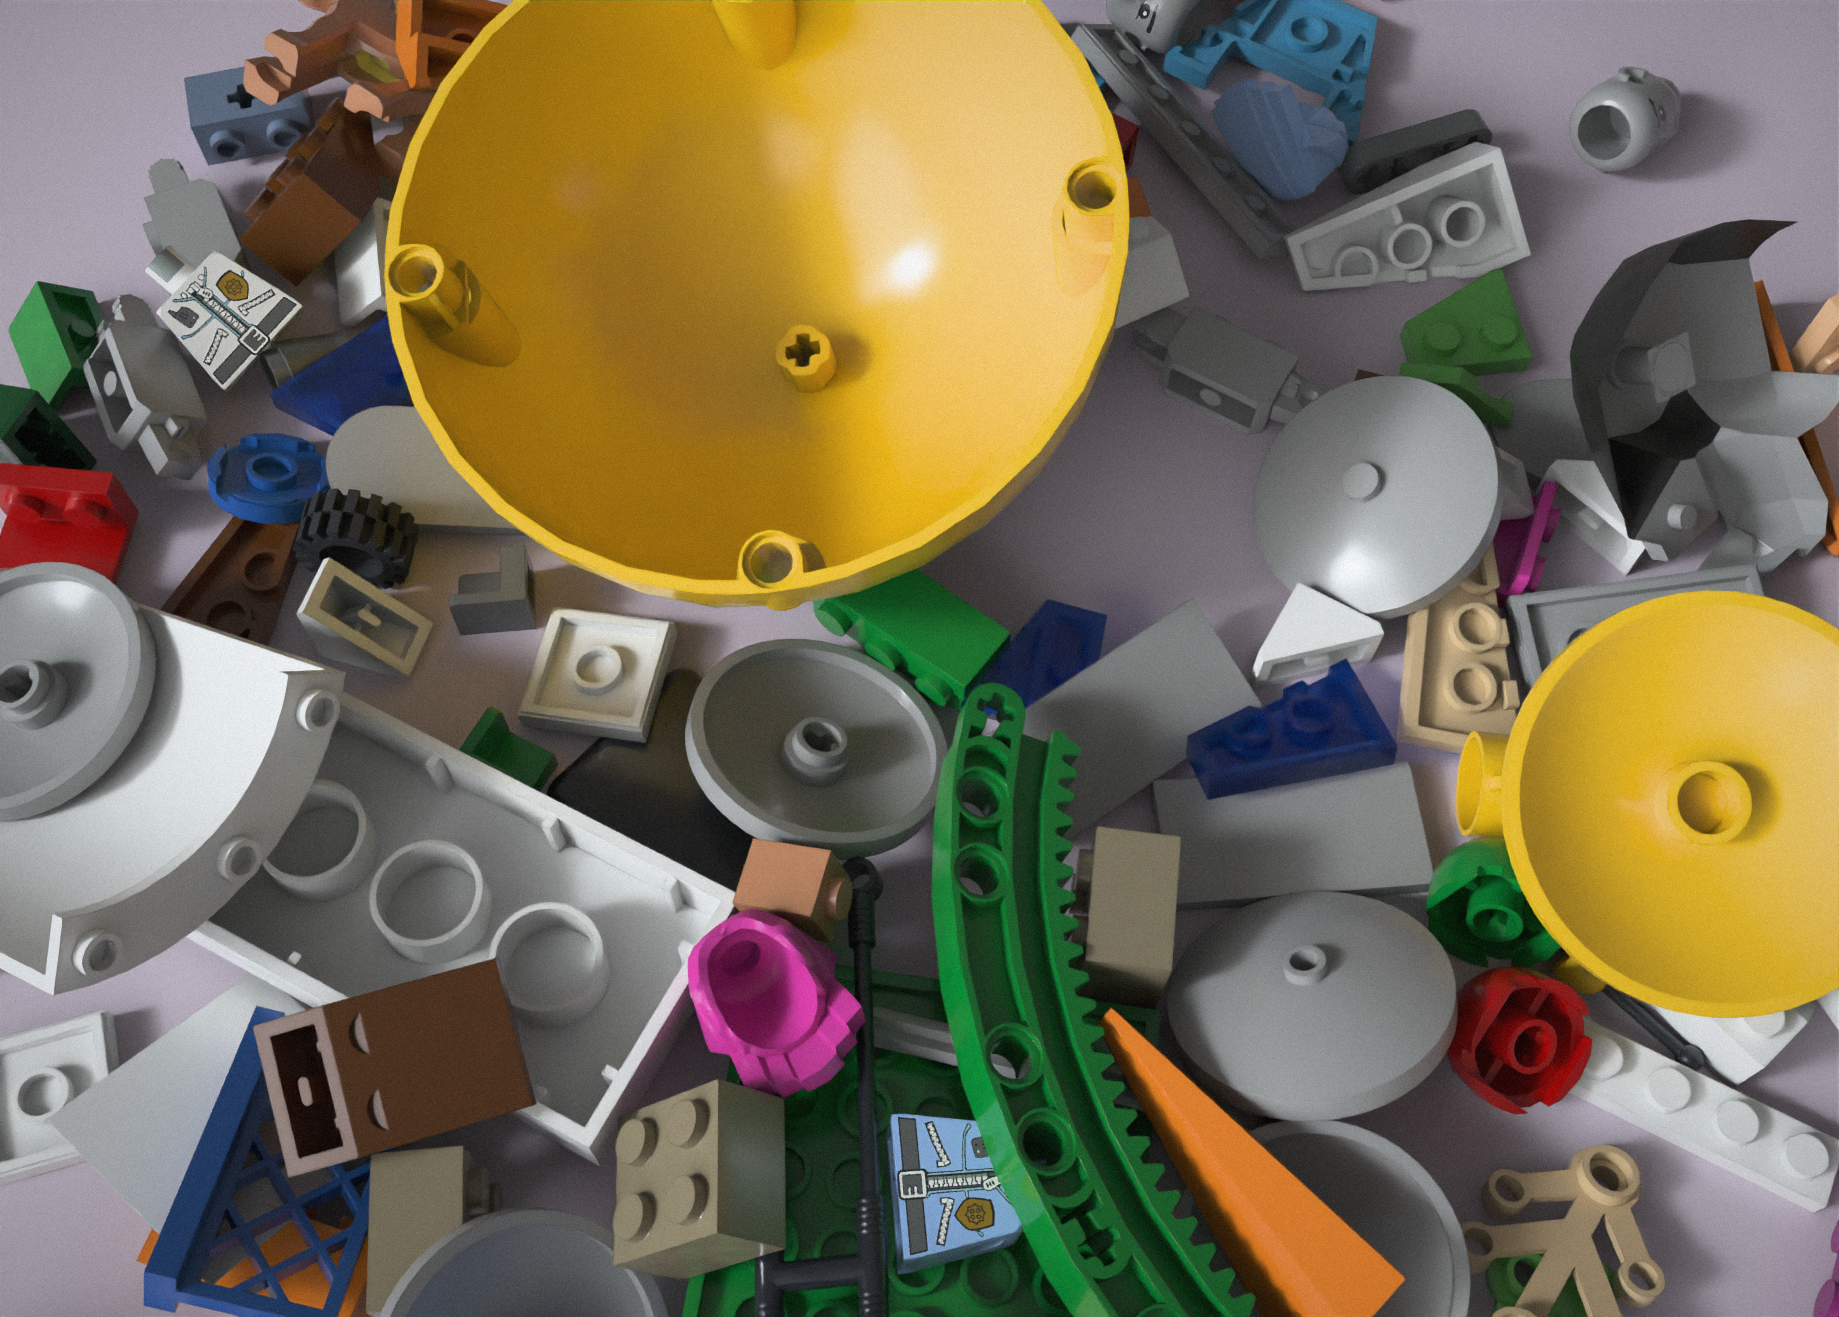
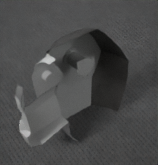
[1570,219,1839,579]

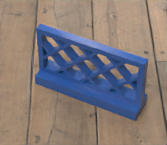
[144,1006,396,1317]

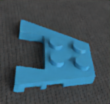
[1163,0,1378,147]

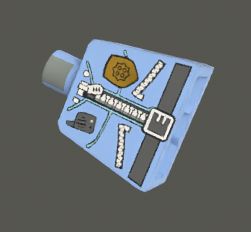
[886,1114,1047,1274]

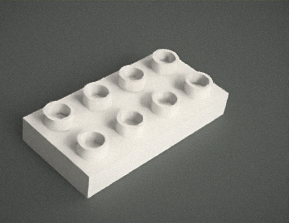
[186,691,739,1167]

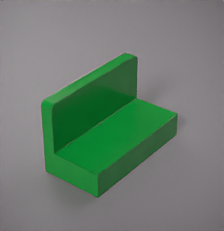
[9,281,105,412]

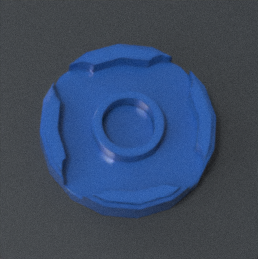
[207,433,330,524]

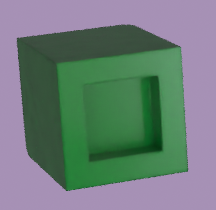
[459,706,558,792]

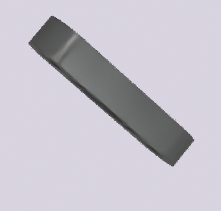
[1337,109,1492,194]

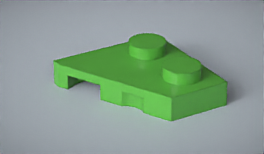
[1400,268,1533,376]

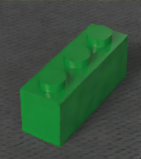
[813,569,1011,713]

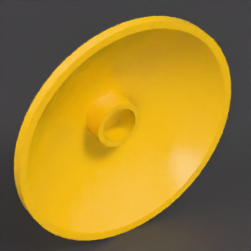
[1456,590,1839,1018]

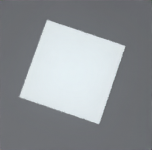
[46,973,371,1284]

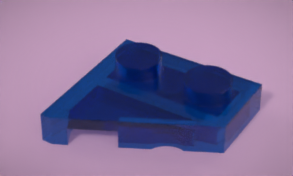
[960,599,1108,720]

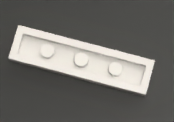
[1568,1017,1839,1213]

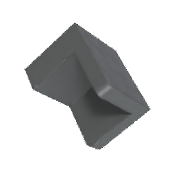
[449,544,536,635]

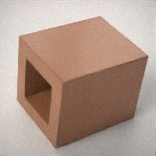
[732,838,853,943]

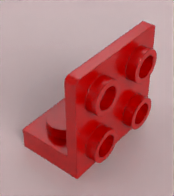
[0,463,139,585]

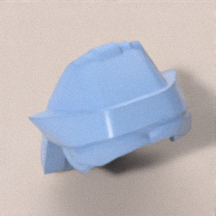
[1211,79,1349,202]

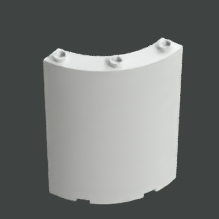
[0,568,346,996]

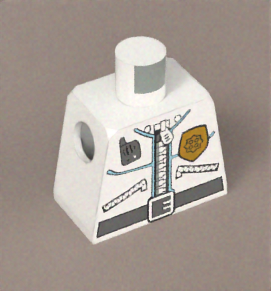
[145,245,303,393]

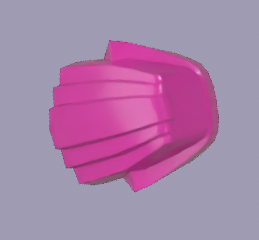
[688,909,866,1098]

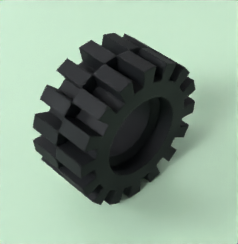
[293,488,419,589]

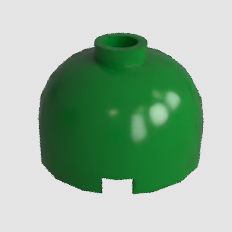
[1426,836,1561,968]

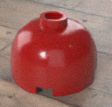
[1447,966,1592,1115]

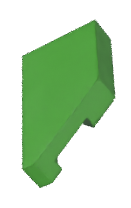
[1399,362,1514,427]

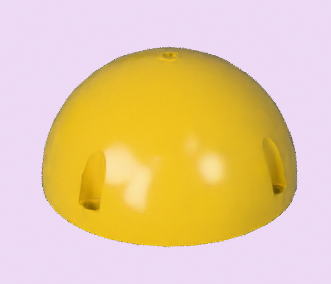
[384,0,1130,611]

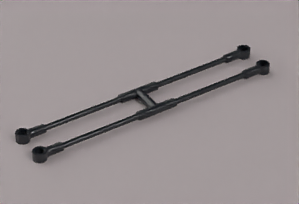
[755,857,890,1317]

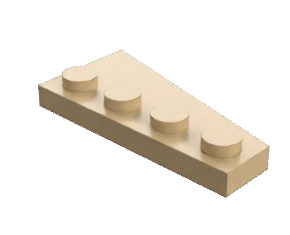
[1396,541,1521,754]

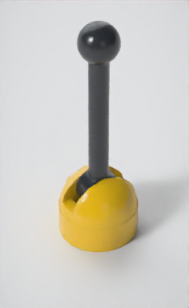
[1550,952,1704,1072]

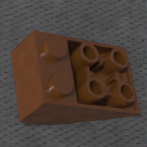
[238,97,380,287]
[253,957,537,1178]

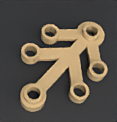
[1460,1144,1666,1317]

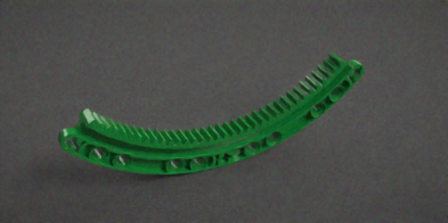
[931,682,1272,1317]

